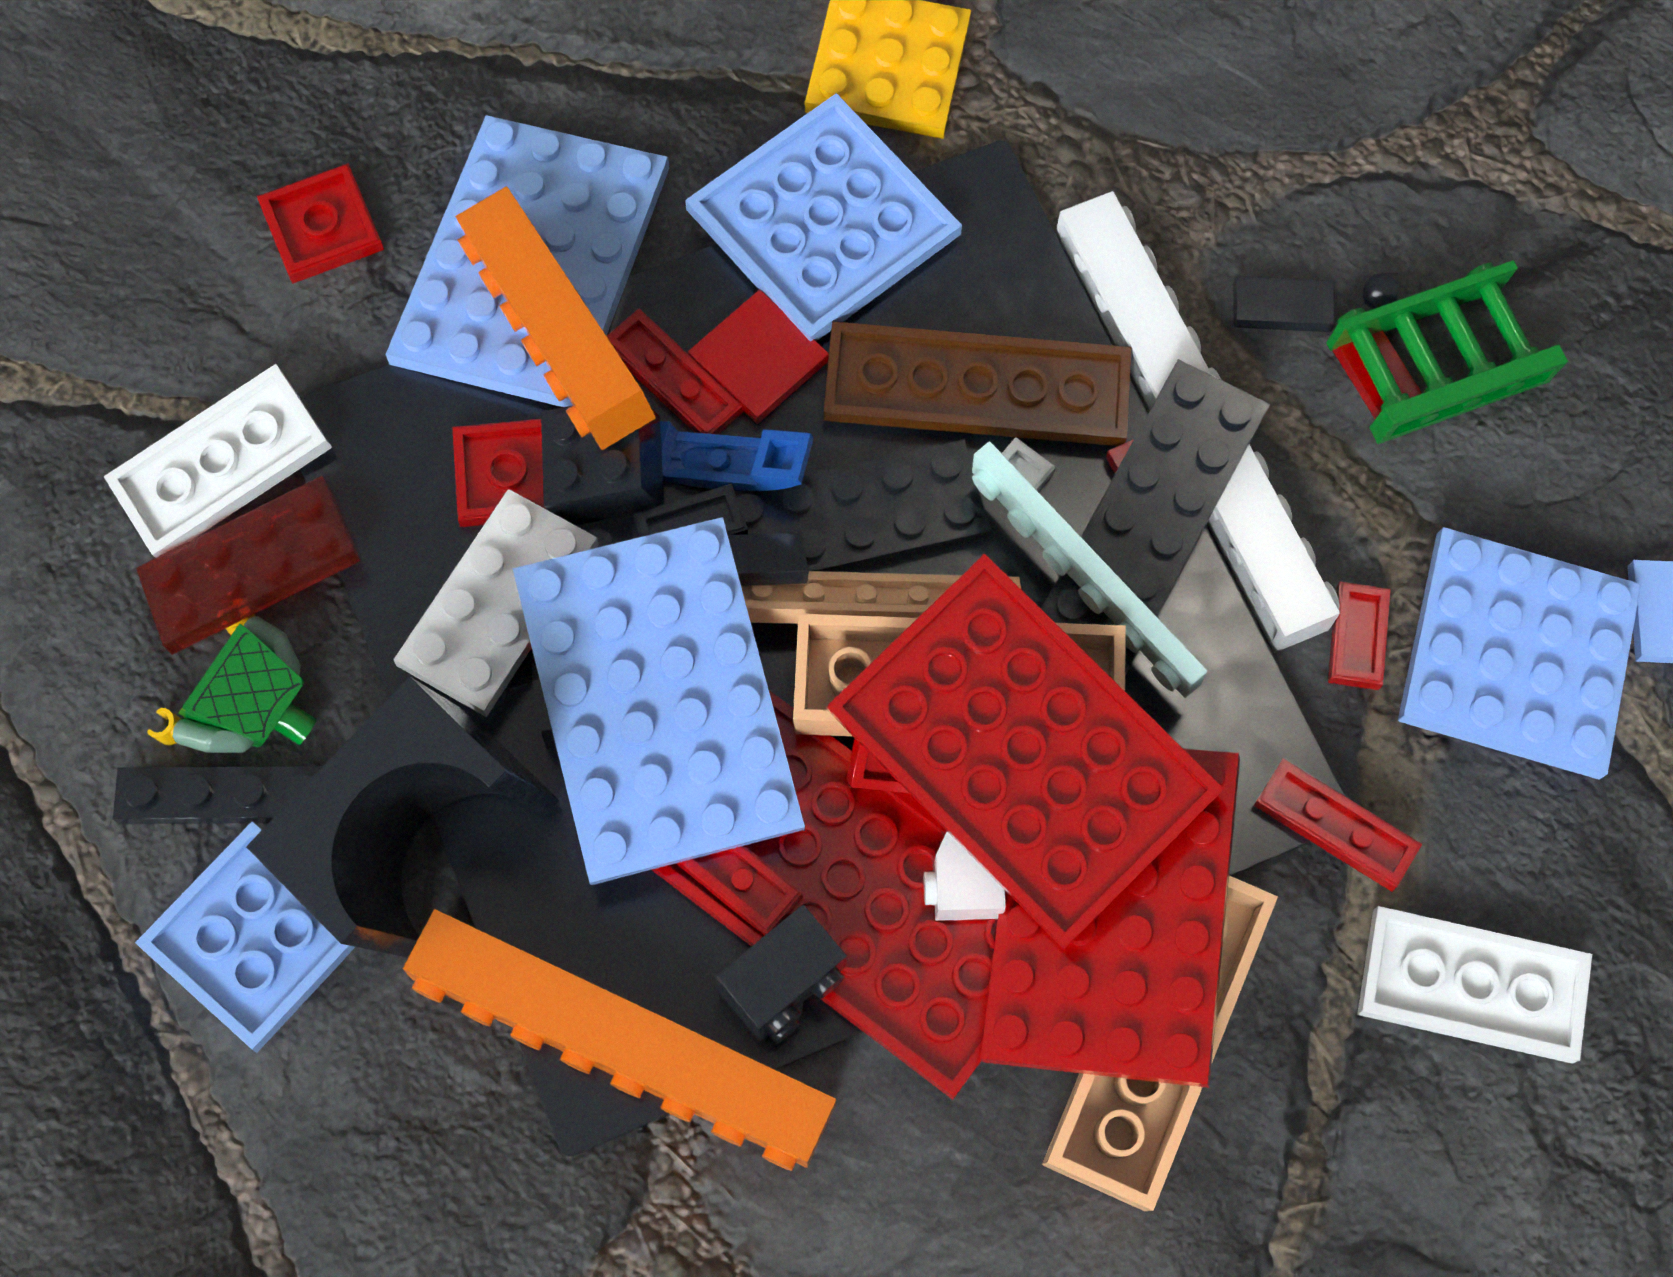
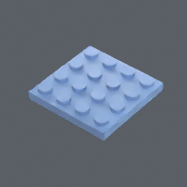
[685,93,962,342]
[1398,527,1641,780]

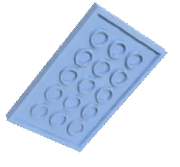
[386,115,669,407]
[512,517,805,885]

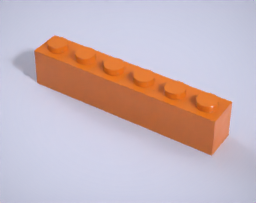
[455,186,656,450]

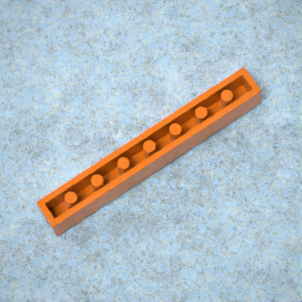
[403,909,837,1171]

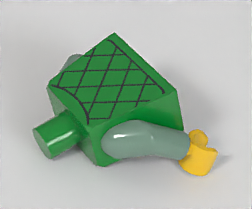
[147,600,317,753]

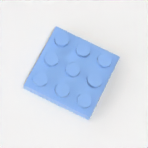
[135,822,355,1053]

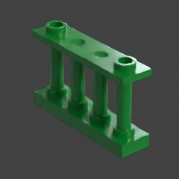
[1326,260,1568,444]

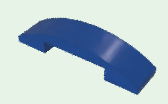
[660,421,814,491]

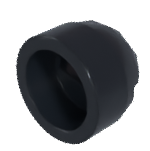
[1362,273,1398,309]

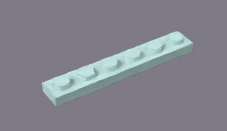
[972,441,1208,698]

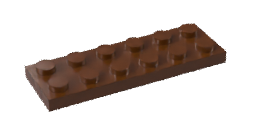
[823,321,1131,446]

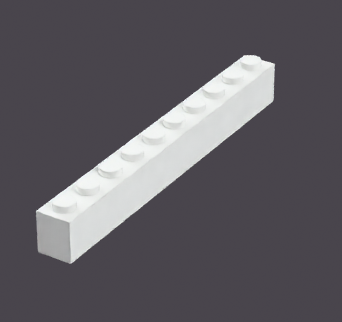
[1055,191,1340,653]

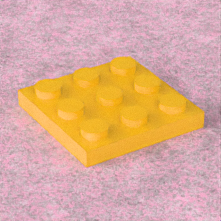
[805,0,971,139]

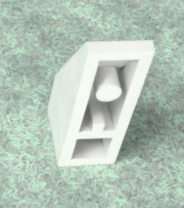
[923,832,1006,921]

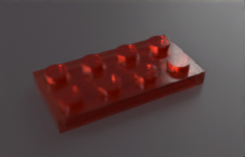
[136,476,361,655]

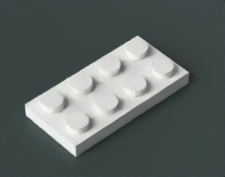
[104,364,332,561]
[394,489,599,717]
[1357,906,1592,1064]

